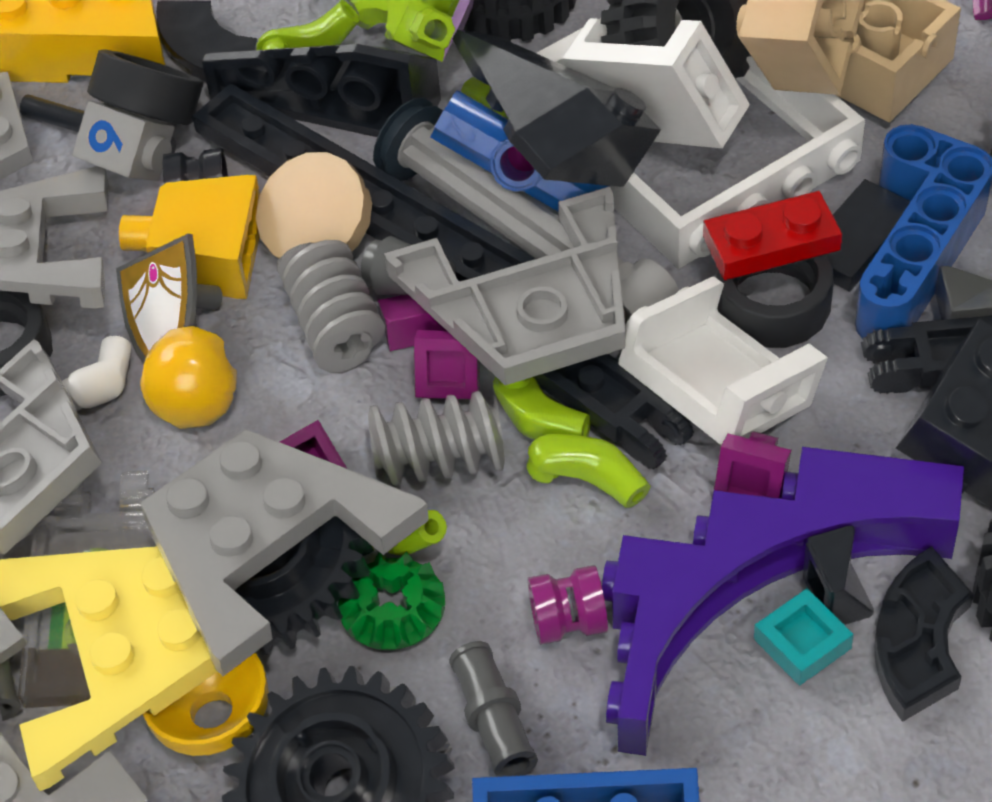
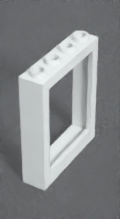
[537,9,865,269]

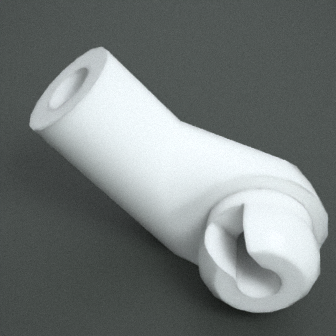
[62,336,132,411]

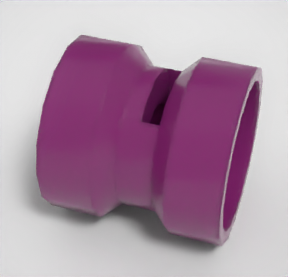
[527,565,608,645]

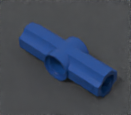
[430,90,610,212]

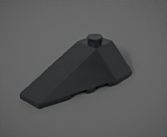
[452,29,661,187]
[202,44,441,137]

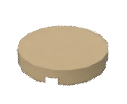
[256,152,372,259]

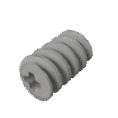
[277,240,385,373]
[368,391,505,486]

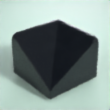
[803,526,874,625]

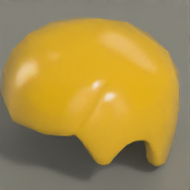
[140,326,237,429]

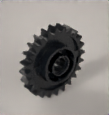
[234,516,374,655]
[222,666,455,802]

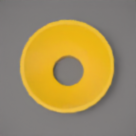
[142,653,269,756]

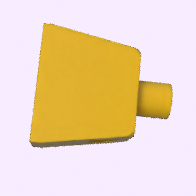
[119,175,260,299]

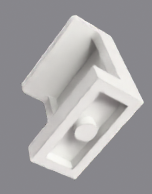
[562,18,750,149]
[618,276,828,445]

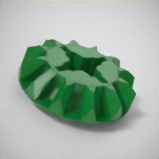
[338,551,445,650]

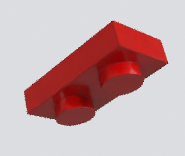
[703,190,842,280]

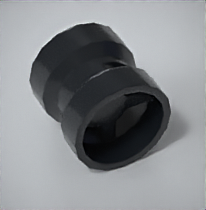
[162,148,228,184]

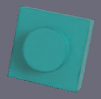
[754,588,854,686]

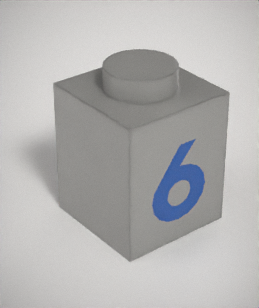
[72,100,175,181]

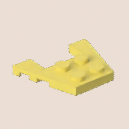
[0,546,218,791]

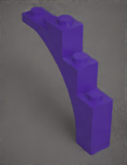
[602,447,964,756]

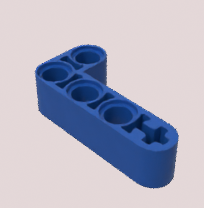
[855,124,992,339]

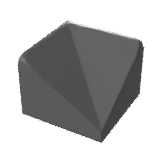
[935,266,992,320]

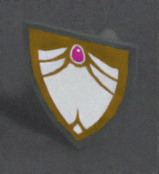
[116,234,222,364]

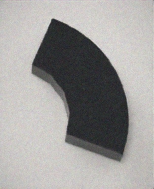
[156,1,258,82]
[874,546,974,722]

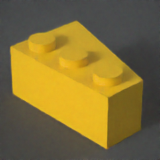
[0,0,166,83]

